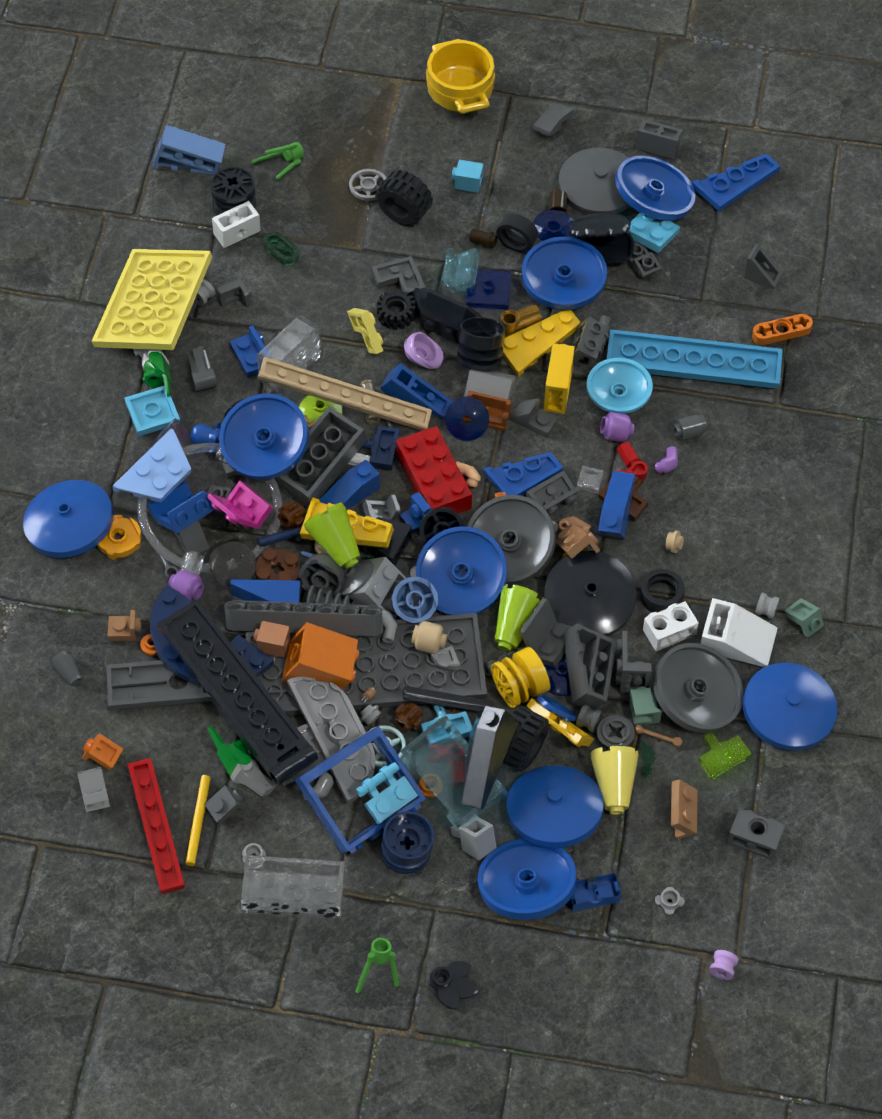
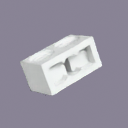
[643,601,699,651]

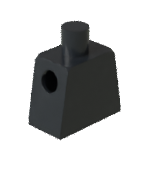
[363,517,412,566]

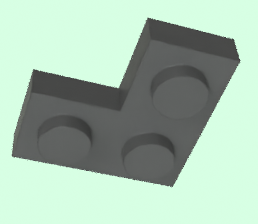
[371,256,426,296]

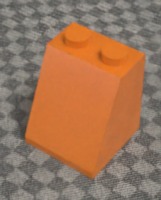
[282,622,359,690]

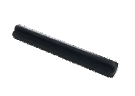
[402,686,494,713]

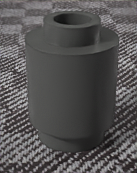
[673,414,708,441]

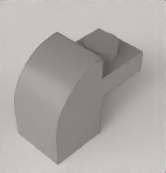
[77,767,110,812]

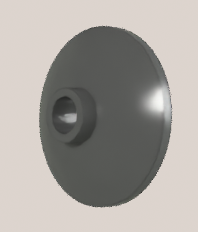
[340,559,374,597]

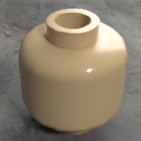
[411,621,447,654]

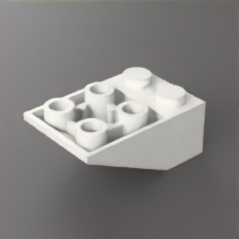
[701,598,777,667]

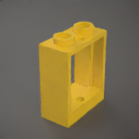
[544,343,575,414]

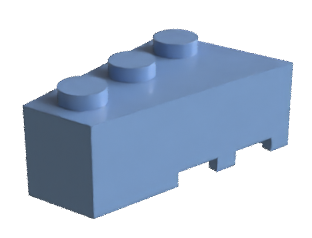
[152,125,225,175]

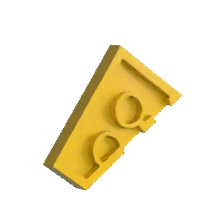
[527,698,594,747]

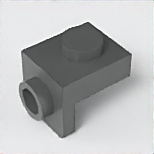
[217,279,252,307]
[362,494,400,521]
[205,786,248,824]

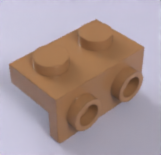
[556,524,600,559]
[671,779,698,839]

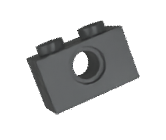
[727,809,785,860]

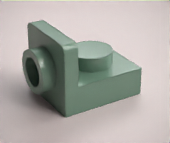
[784,598,824,637]

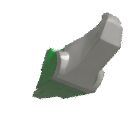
[207,726,276,797]

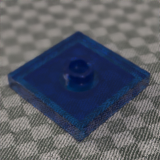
[466,269,511,310]

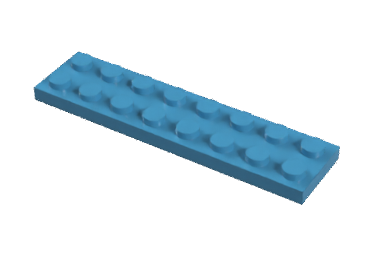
[607,329,783,389]

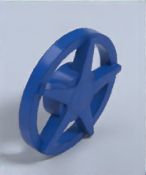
[537,694,577,722]

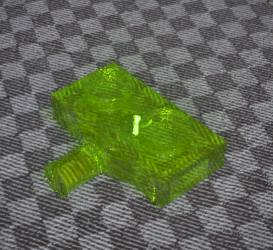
[698,732,752,780]

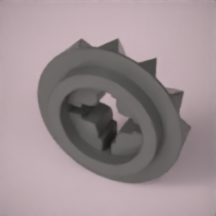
[597,715,635,750]

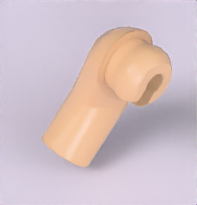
[456,461,481,488]

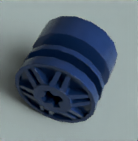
[380,811,435,874]

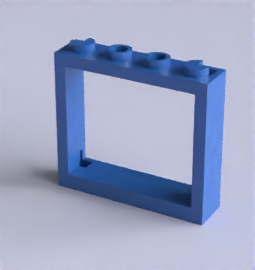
[295,725,426,854]

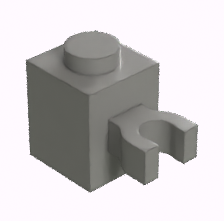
[451,816,497,860]

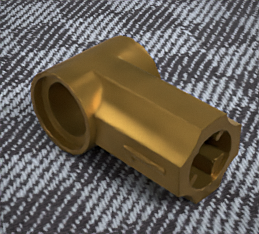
[500,304,542,337]

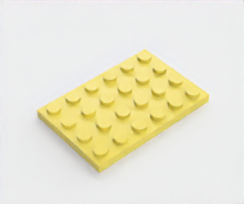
[92,249,212,350]

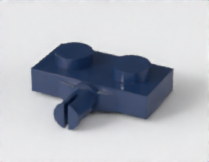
[361,426,400,470]

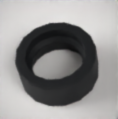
[496,213,538,253]
[640,569,685,613]

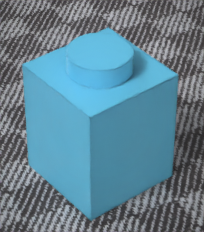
[451,160,483,193]

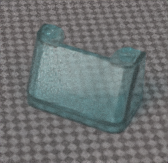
[400,715,509,827]

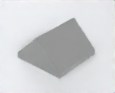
[463,370,517,404]

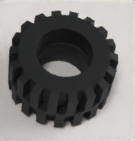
[375,170,433,226]
[503,706,549,772]

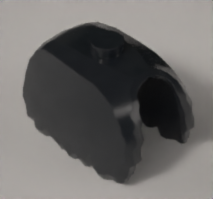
[569,213,635,264]

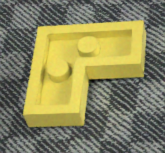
[347,308,383,354]

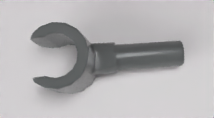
[160,554,178,582]

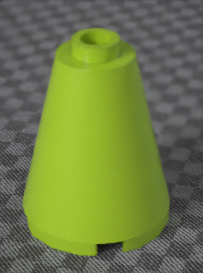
[304,502,360,569]
[495,584,543,652]

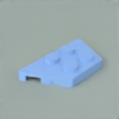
[113,429,191,503]

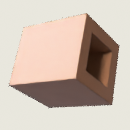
[253,621,290,658]

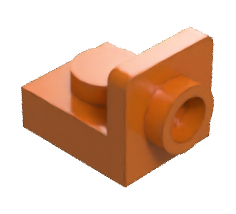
[82,733,123,770]

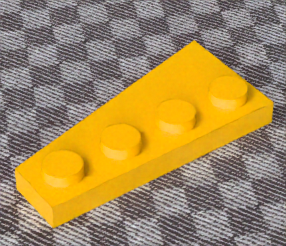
[502,310,581,377]
[300,497,394,548]

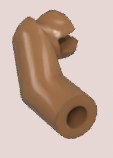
[558,516,593,532]

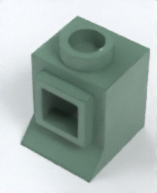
[629,687,662,726]

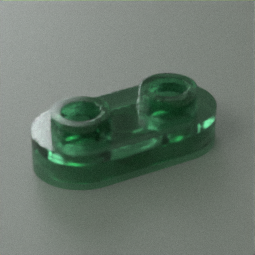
[263,232,299,265]

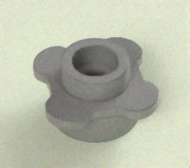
[655,887,685,915]

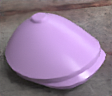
[404,332,443,369]

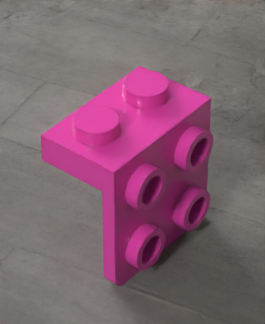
[207,481,274,529]

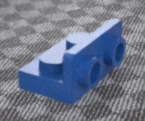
[229,325,273,378]

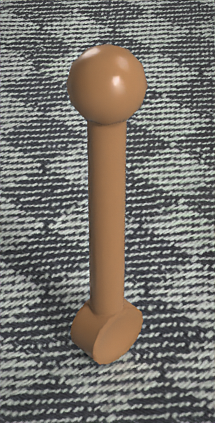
[634,725,682,748]

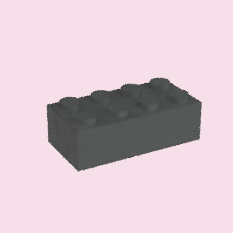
[275,406,367,505]

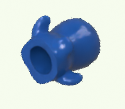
[190,423,222,455]

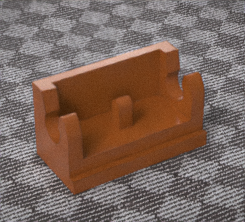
[463,390,511,431]

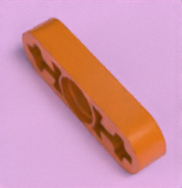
[752,314,813,345]

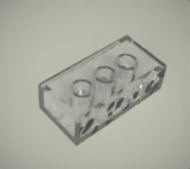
[241,855,345,919]

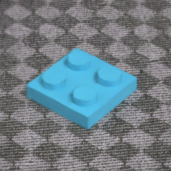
[628,212,680,253]
[124,386,180,437]

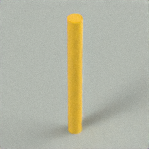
[185,775,211,866]

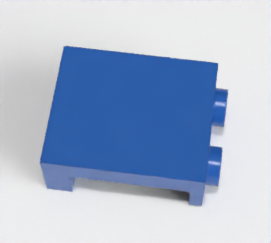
[146,481,215,533]

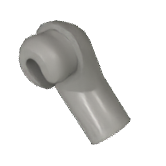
[382,610,398,644]
[303,772,334,800]

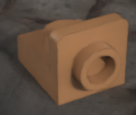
[107,610,141,641]

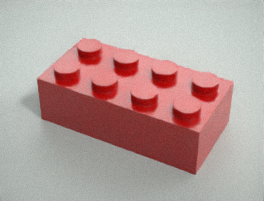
[396,426,472,514]

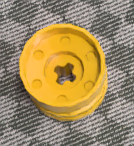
[491,647,550,708]

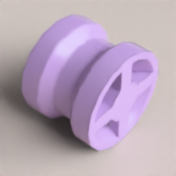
[709,950,739,980]

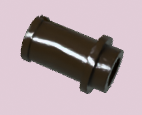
[469,228,497,248]

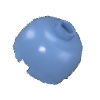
[392,576,438,623]

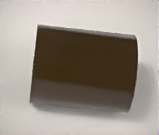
[549,189,567,217]

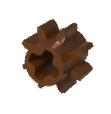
[278,500,306,528]
[395,703,423,732]

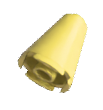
[590,746,639,815]

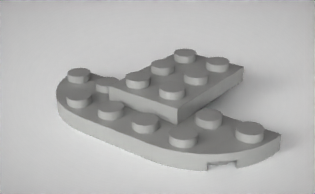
[281,676,375,804]

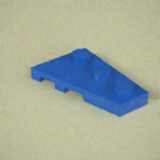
[483,452,564,496]

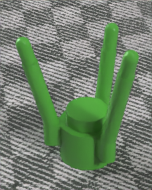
[251,142,304,179]
[356,938,399,994]

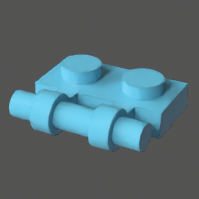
[356,762,418,824]

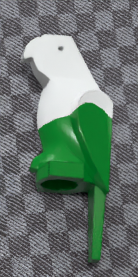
[133,349,172,397]

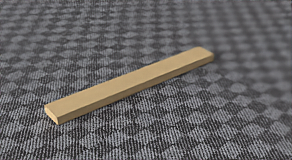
[257,357,432,431]

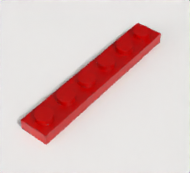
[128,758,185,895]

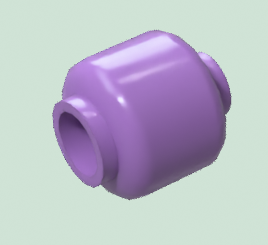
[600,412,634,442]
[168,570,204,601]

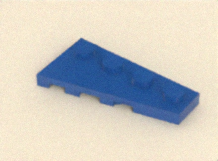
[692,154,780,212]

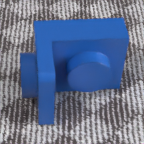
[401,492,431,532]

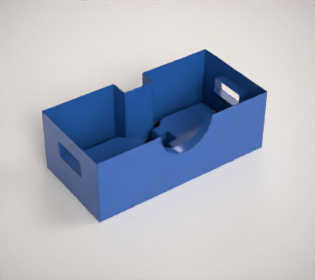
[569,873,621,912]

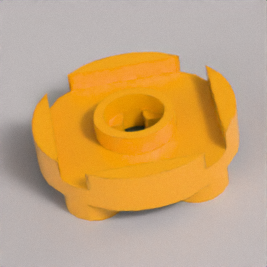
[97,515,142,560]

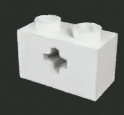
[212,201,260,248]

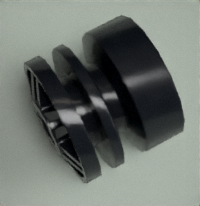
[211,167,256,216]
[457,317,506,371]

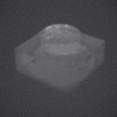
[577,466,604,493]

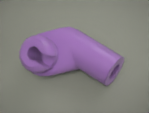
[655,446,678,474]

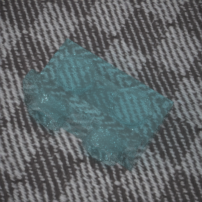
[442,247,480,293]

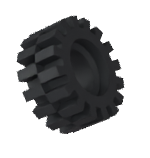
[377,289,415,330]

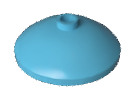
[587,358,653,414]

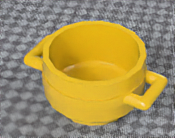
[426,39,495,114]

